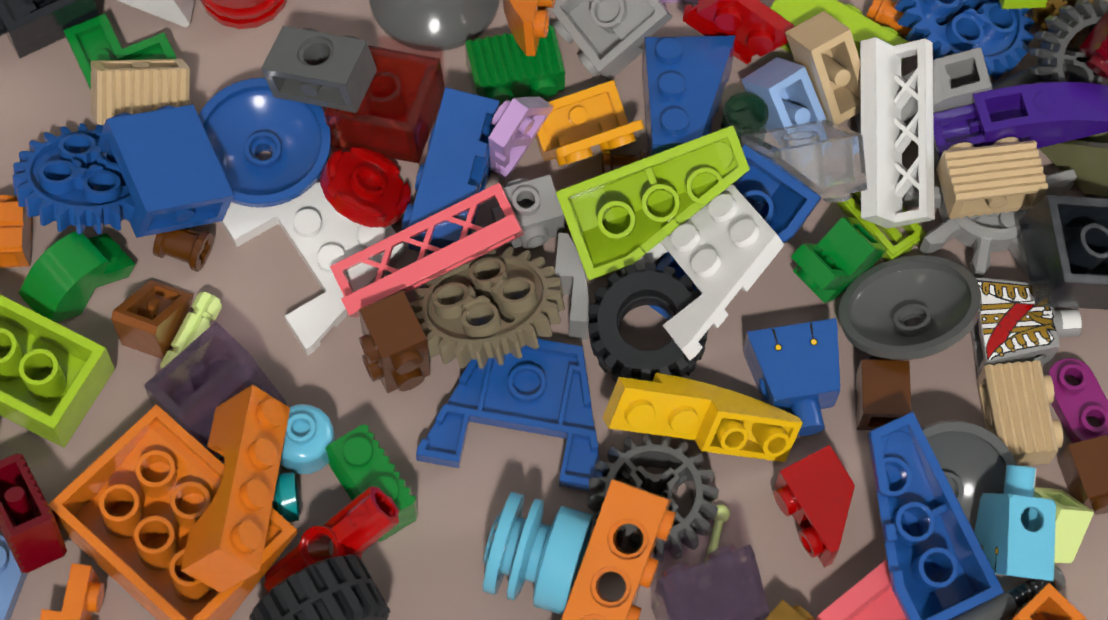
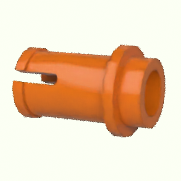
[866,0,913,42]

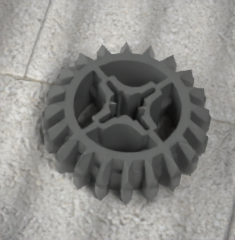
[1027,0,1108,86]
[587,434,719,563]

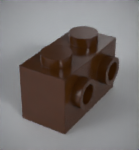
[359,291,430,393]

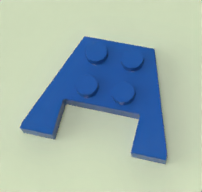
[416,339,603,492]

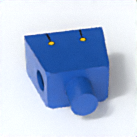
[743,318,840,436]

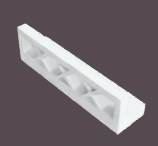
[860,37,935,228]

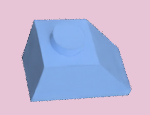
[741,57,836,167]

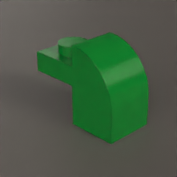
[791,217,888,303]
[18,231,136,323]

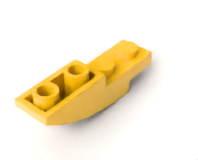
[602,373,803,462]

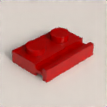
[683,0,795,65]

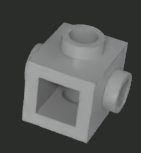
[491,174,564,249]

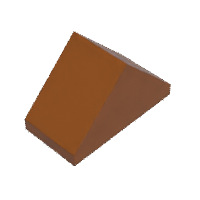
[111,280,194,359]

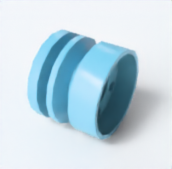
[483,491,594,615]

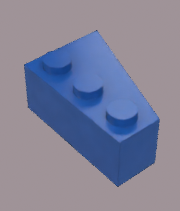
[643,36,735,156]
[402,87,500,254]

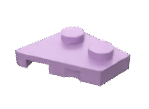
[488,97,554,180]

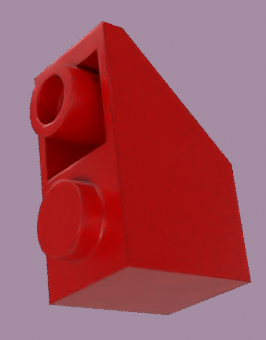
[773,444,855,568]

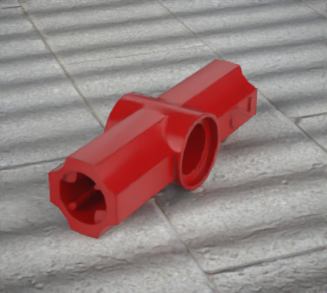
[263,487,400,592]

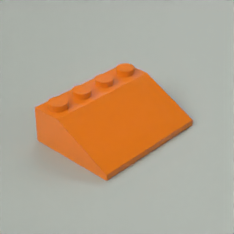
[48,404,297,620]

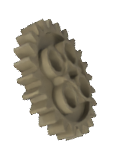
[410,246,565,369]

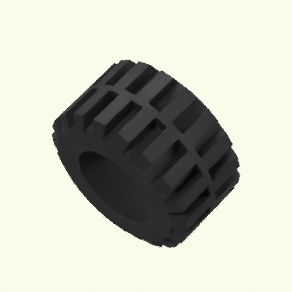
[588,263,708,382]
[249,555,390,620]

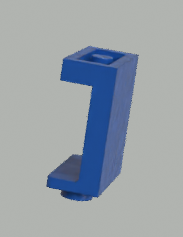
[98,104,234,238]

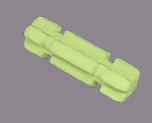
[160,291,222,380]

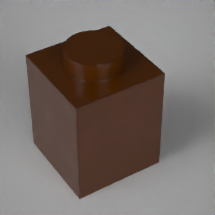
[855,356,911,430]
[1057,434,1108,515]

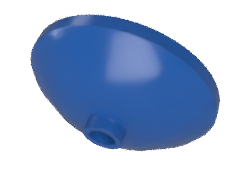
[198,78,331,208]

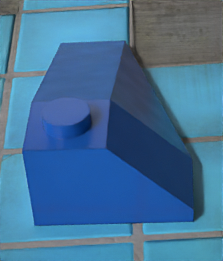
[648,145,821,320]
[867,412,1004,620]

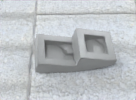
[555,233,589,340]

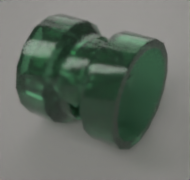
[720,92,769,150]

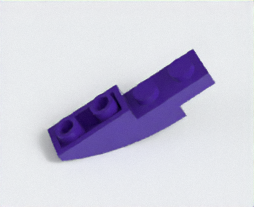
[933,82,1108,161]

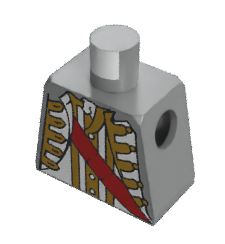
[970,278,1082,379]

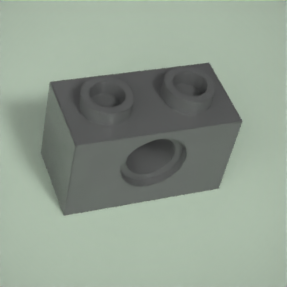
[261,26,377,113]

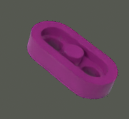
[1047,358,1108,443]

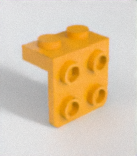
[535,80,645,166]

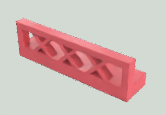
[330,183,525,318]

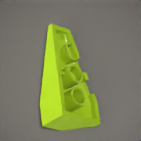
[556,125,750,281]

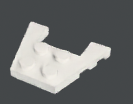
[220,182,404,356]
[619,185,784,360]

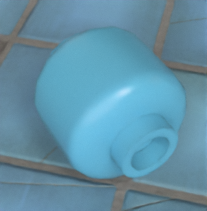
[280,404,336,474]

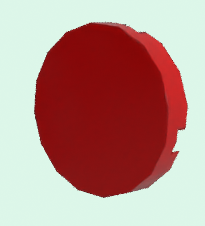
[320,147,411,228]

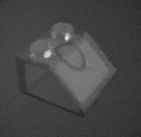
[741,119,867,203]

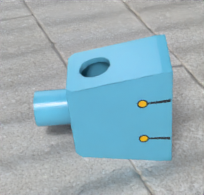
[974,465,1056,581]

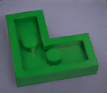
[63,14,177,91]

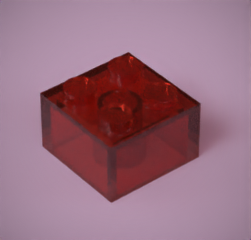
[324,45,445,164]

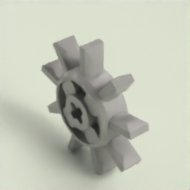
[902,145,1077,279]

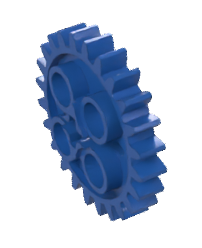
[894,0,1034,80]
[12,123,136,235]

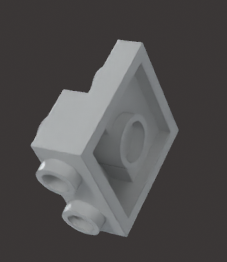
[549,0,673,80]

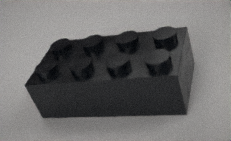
[1019,195,1108,310]

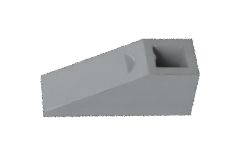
[854,47,992,142]

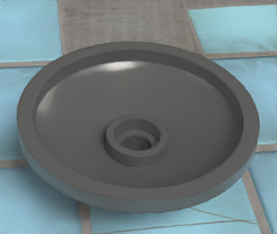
[369,0,500,52]
[839,255,982,360]
[921,420,1017,531]

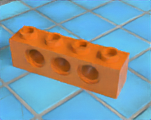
[561,479,676,620]

